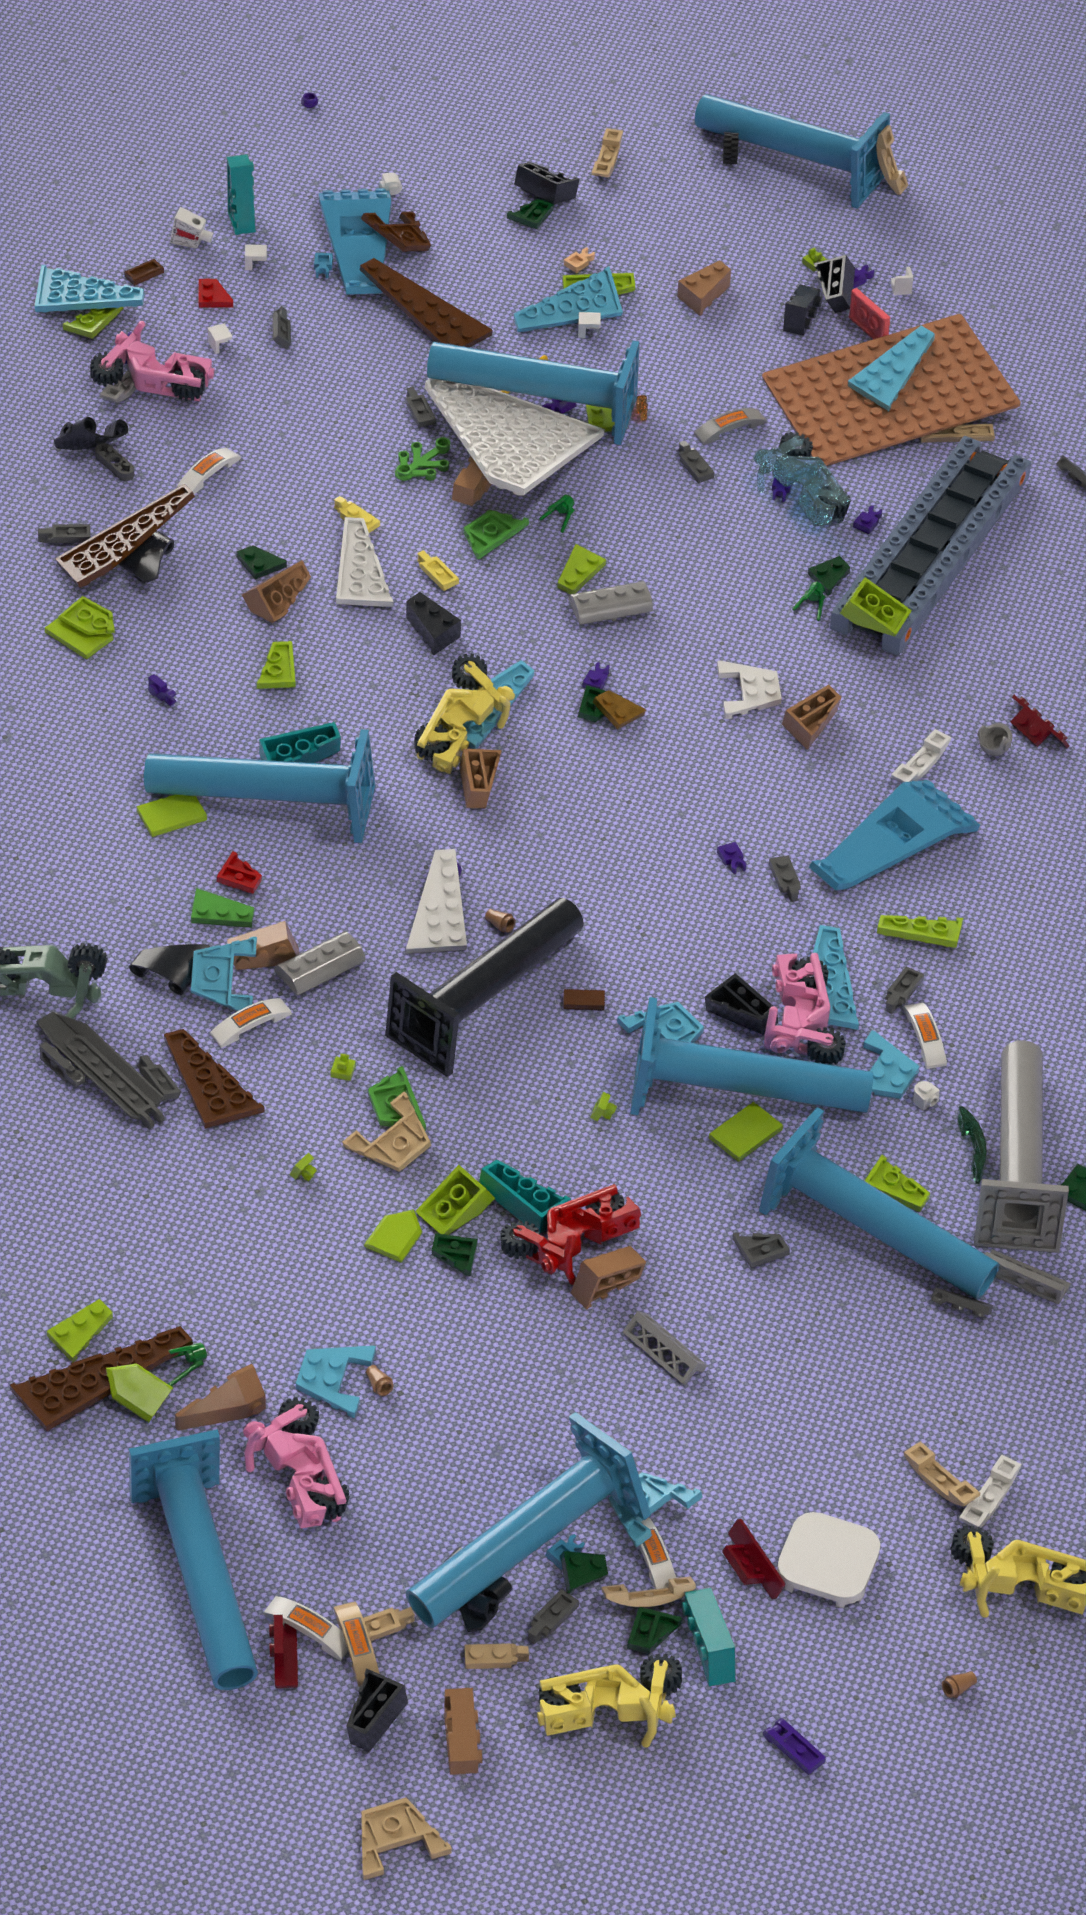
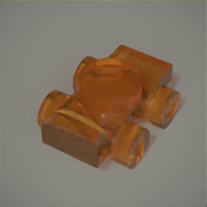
[636,395,648,421]

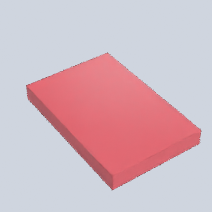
[849,288,890,339]

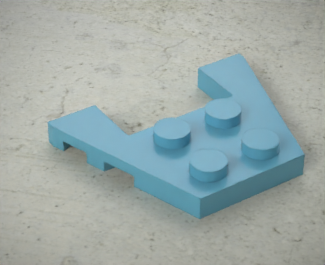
[191,937,257,1011]
[617,1002,704,1043]
[863,1030,920,1099]
[296,1346,376,1418]
[608,1472,703,1547]

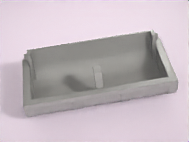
[568,581,653,625]
[274,931,365,996]

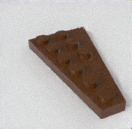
[164,1029,265,1129]

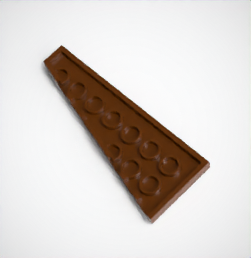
[360,258,493,347]
[10,1326,193,1432]

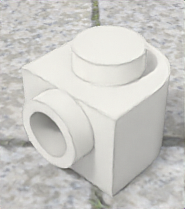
[379,173,402,195]
[913,1081,940,1111]

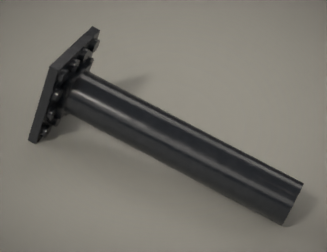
[385,898,584,1077]

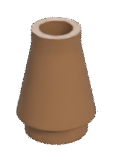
[485,909,516,933]
[365,1365,393,1396]
[942,1671,977,1698]

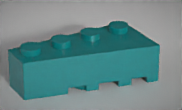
[226,154,256,235]
[259,722,341,763]
[479,1159,572,1235]
[681,1588,736,1687]

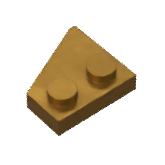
[593,690,646,730]

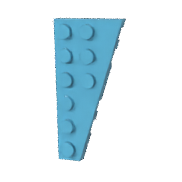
[514,266,623,332]
[463,660,534,749]
[807,925,859,1030]

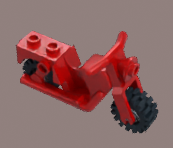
[500,1184,641,1285]

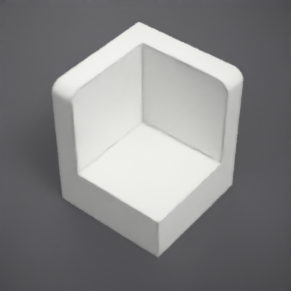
[245,245,267,270]
[891,267,913,295]
[578,312,601,338]
[208,323,232,354]

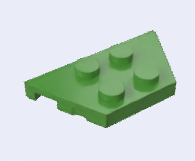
[464,510,529,560]
[368,1066,426,1131]

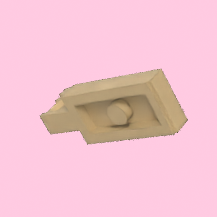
[363,1607,415,1641]
[464,1643,529,1669]

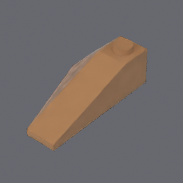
[175,1364,266,1431]

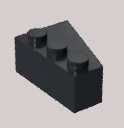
[514,162,580,205]
[814,255,855,313]
[783,284,823,336]
[406,592,461,655]
[705,973,778,1035]
[346,1668,408,1752]

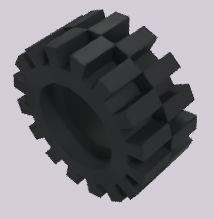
[723,132,739,164]

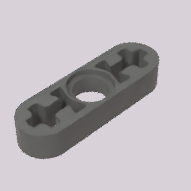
[95,443,135,481]

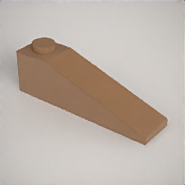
[241,560,311,623]

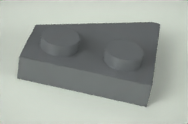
[732,1233,790,1268]

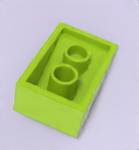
[840,577,912,637]
[415,1164,495,1235]

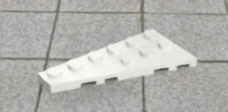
[336,517,394,607]
[406,849,467,954]

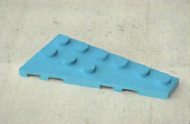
[848,326,935,411]

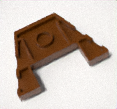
[361,211,431,252]

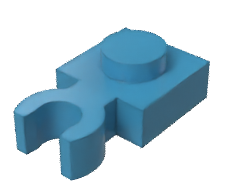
[314,253,333,278]
[545,1534,585,1570]

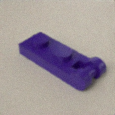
[763,1718,826,1775]

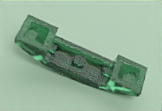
[957,1106,987,1184]

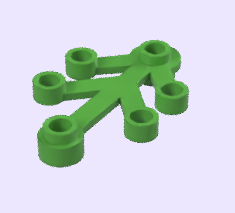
[395,437,450,481]

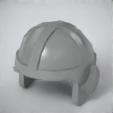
[977,723,1012,756]

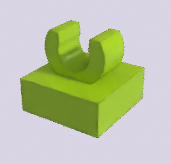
[802,247,827,272]
[331,1054,356,1081]
[590,1092,617,1122]
[289,1152,317,1182]

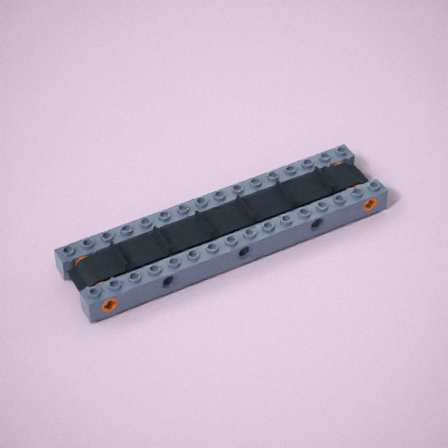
[830,436,1031,656]

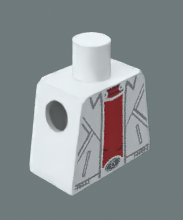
[170,207,214,248]

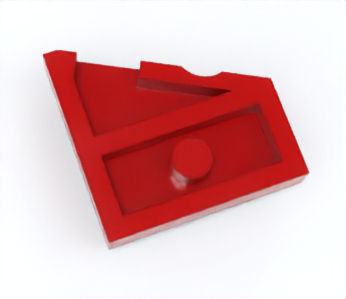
[199,278,233,308]
[217,851,262,894]

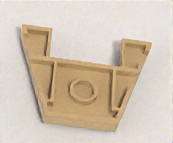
[342,1092,431,1172]
[361,1797,452,1880]

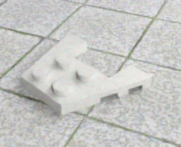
[717,661,782,719]

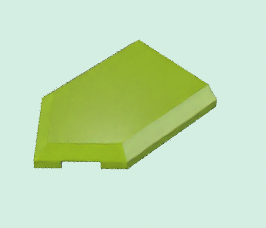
[58,596,115,635]
[364,1209,422,1263]
[106,1363,173,1423]

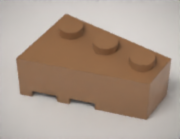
[677,260,731,316]
[452,455,492,506]
[459,749,502,808]
[444,1688,482,1775]

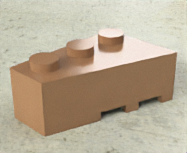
[782,684,842,750]
[227,921,299,970]
[571,1246,646,1310]

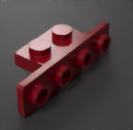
[1010,694,1070,748]
[722,1519,785,1599]
[269,1614,298,1688]

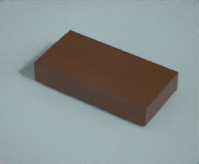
[124,259,164,286]
[563,989,605,1010]

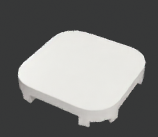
[777,1512,880,1608]

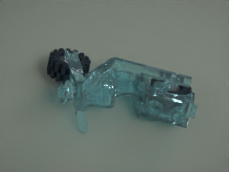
[754,432,851,526]

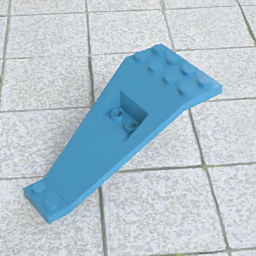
[319,188,391,295]
[809,780,980,890]

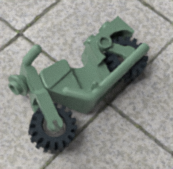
[0,943,108,1019]

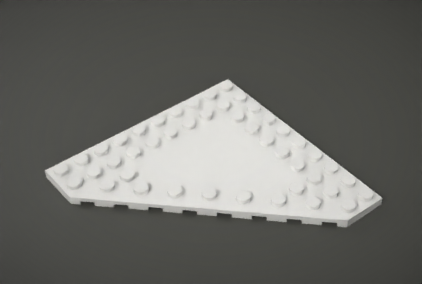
[425,378,605,495]

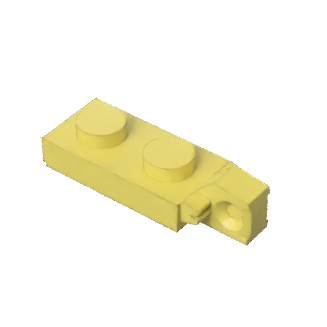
[334,496,380,533]
[417,550,459,591]

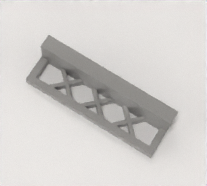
[985,1249,1070,1304]
[623,1311,708,1385]

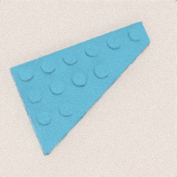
[34,265,145,313]

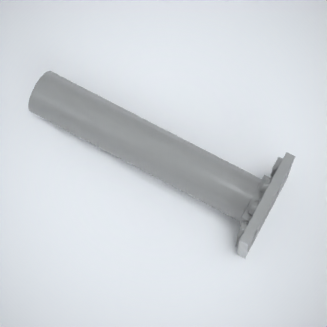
[973,1040,1069,1253]

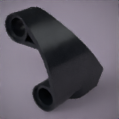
[54,417,129,450]
[119,532,174,584]
[129,944,210,995]
[444,1547,512,1632]

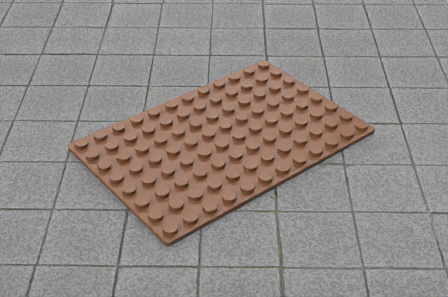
[762,314,1021,468]

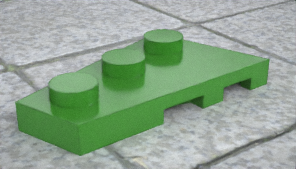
[191,888,254,928]

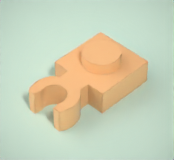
[564,247,595,273]

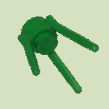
[539,494,575,533]
[792,581,826,621]
[168,1342,207,1386]

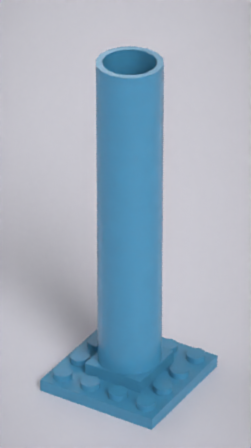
[695,94,890,209]
[427,340,640,445]
[144,729,376,843]
[630,997,873,1115]
[759,1107,1000,1300]
[405,1412,651,1628]
[129,1429,258,1690]

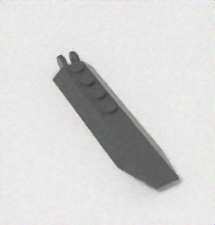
[36,1012,165,1129]

